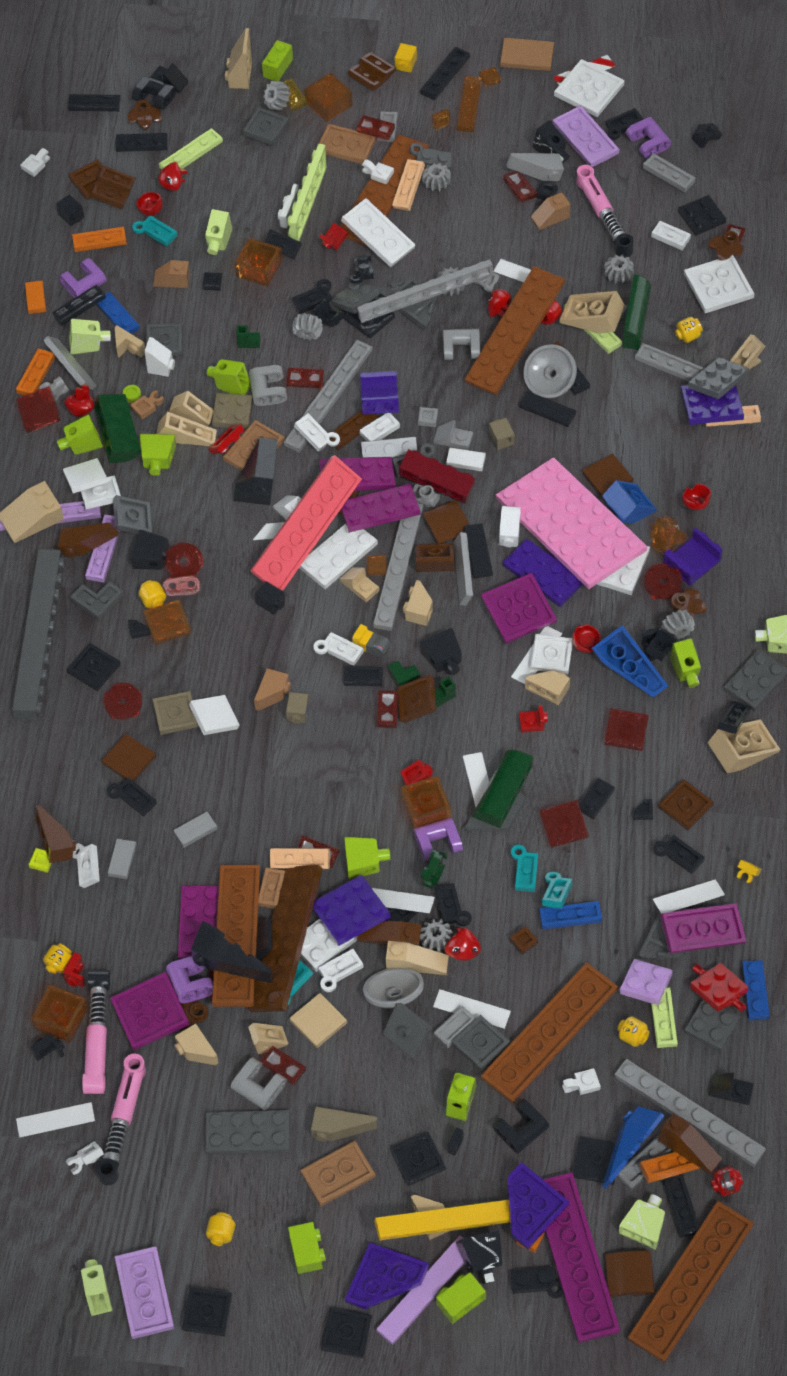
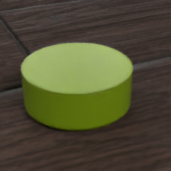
[123,385,141,403]

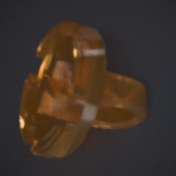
[651,516,688,553]

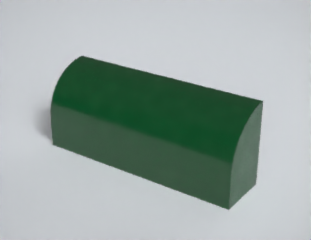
[622,274,651,350]
[94,394,141,463]
[472,750,533,828]

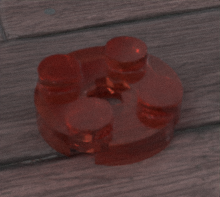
[165,542,203,580]
[644,563,682,600]
[104,683,143,720]

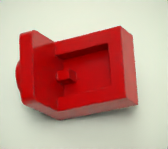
[319,223,349,250]

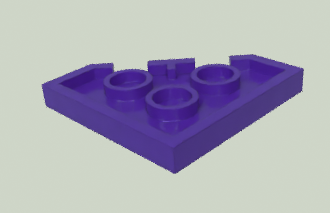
[507,1162,570,1250]
[345,1243,429,1310]

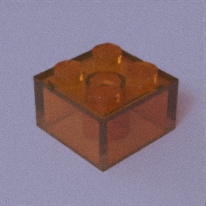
[304,72,353,122]
[235,238,282,287]
[401,776,451,829]
[31,984,88,1043]

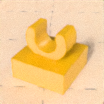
[737,860,762,883]

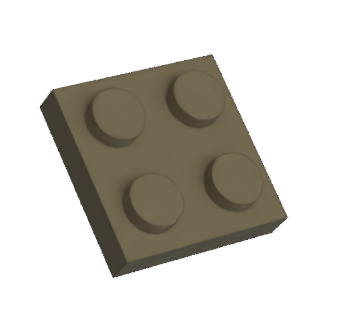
[212,393,253,429]
[153,691,198,735]

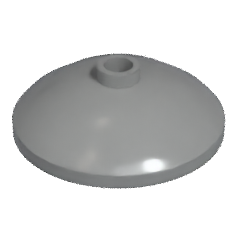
[524,344,577,399]
[363,968,424,1008]

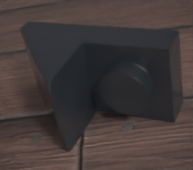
[151,63,188,94]
[708,1072,754,1105]

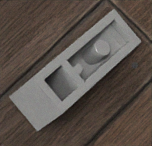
[506,153,564,181]

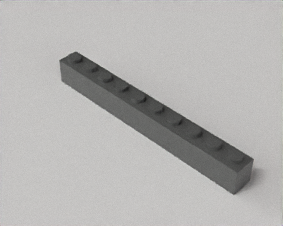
[12,549,65,721]

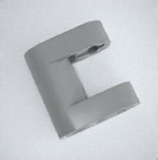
[443,329,480,360]
[249,365,287,406]
[231,1057,287,1110]

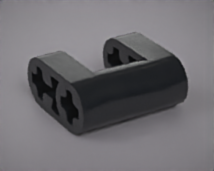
[132,76,176,110]
[492,1099,549,1154]

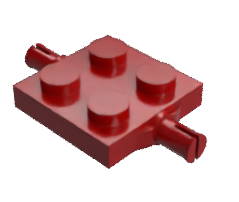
[690,963,748,1012]

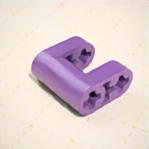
[626,117,671,158]
[59,258,107,298]
[413,817,463,862]
[166,956,213,1003]

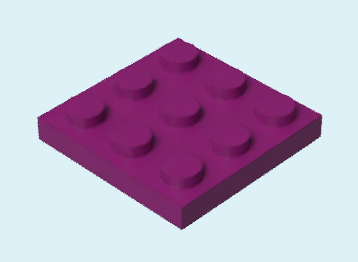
[481,573,557,644]
[110,972,190,1051]

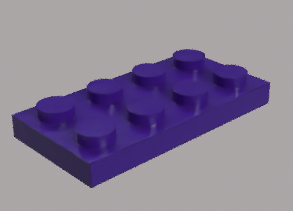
[503,539,583,607]

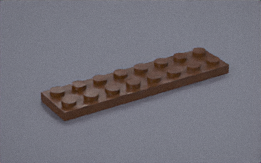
[248,865,323,1012]

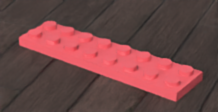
[250,455,362,591]

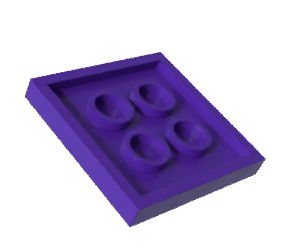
[681,385,744,425]
[312,875,391,946]

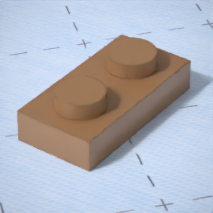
[258,868,285,909]

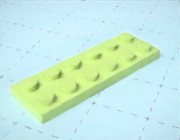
[287,144,327,241]

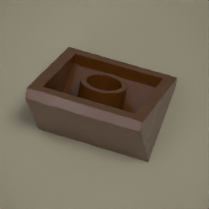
[416,543,454,572]

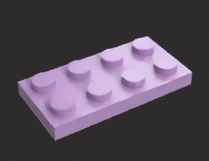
[552,105,619,167]
[115,1246,174,1339]

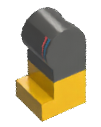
[352,624,391,658]

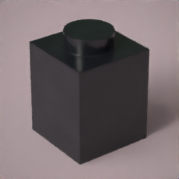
[56,194,84,226]
[255,581,285,615]

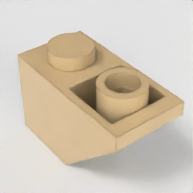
[403,580,433,626]

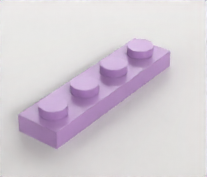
[85,514,120,582]

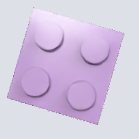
[620,959,672,1005]

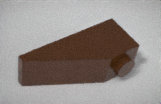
[58,522,119,558]
[35,805,76,863]
[357,921,421,946]
[658,1113,722,1175]

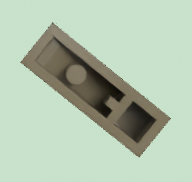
[311,1107,378,1142]

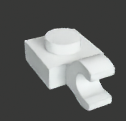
[21,148,50,177]
[362,160,394,184]
[562,1068,601,1095]
[66,1141,104,1175]

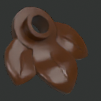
[128,100,162,130]
[708,231,743,260]
[671,589,707,619]
[179,1000,209,1031]

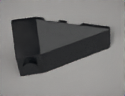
[234,438,278,505]
[191,921,273,983]

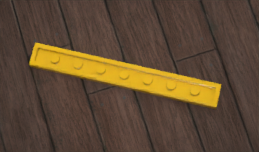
[374,1200,511,1241]

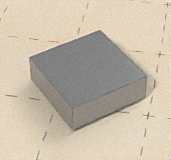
[418,407,438,427]

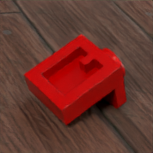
[519,705,548,733]
[400,760,434,789]
[63,952,85,988]

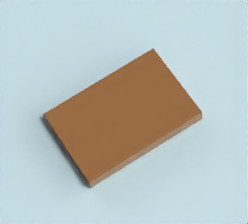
[500,38,554,71]
[317,124,376,164]
[223,420,285,471]
[300,1141,376,1207]

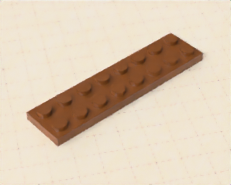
[340,134,430,247]
[464,266,565,396]
[212,865,261,1007]
[481,962,618,1104]
[628,1201,754,1364]

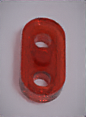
[163,575,201,596]

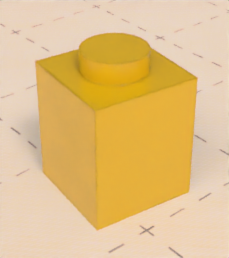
[395,43,417,73]

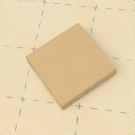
[290,993,347,1048]

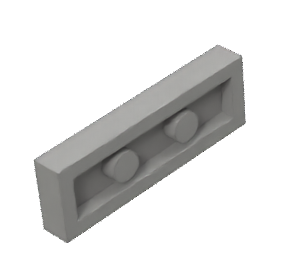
[643,153,695,193]
[361,437,417,458]

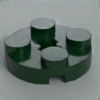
[421,849,447,889]

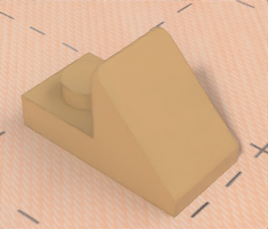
[115,325,145,357]
[730,334,766,369]
[339,567,379,602]
[248,1023,288,1054]

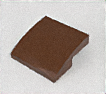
[348,52,396,91]
[69,159,103,200]
[90,166,136,210]
[422,500,470,544]
[605,1251,655,1298]

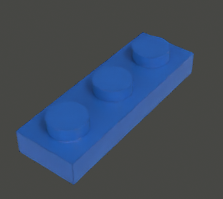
[96,291,140,334]
[539,901,602,930]
[742,960,769,1020]

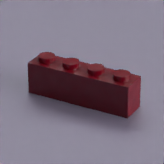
[398,449,475,504]

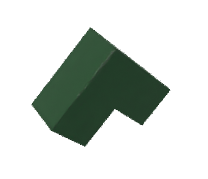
[236,325,261,348]
[388,661,420,687]
[435,676,456,708]

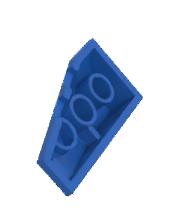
[592,625,668,698]
[602,1107,664,1189]

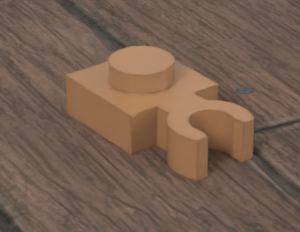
[130,390,164,420]

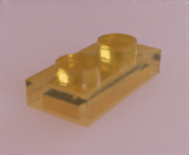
[284,78,308,111]

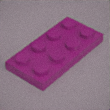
[319,457,395,491]
[341,484,421,533]
[178,886,219,960]
[660,903,746,954]

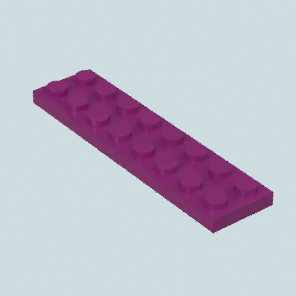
[543,1172,620,1344]

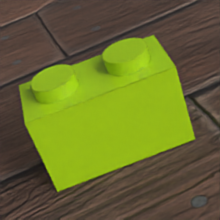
[262,40,293,82]
[288,1222,326,1274]
[436,1272,486,1324]

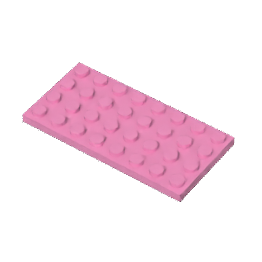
[496,457,647,589]

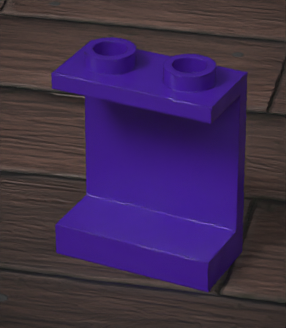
[360,371,399,414]
[663,527,722,586]

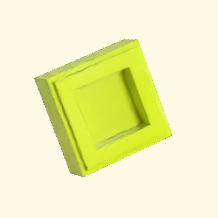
[29,848,52,873]

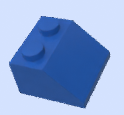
[603,480,657,524]

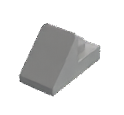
[433,420,473,450]

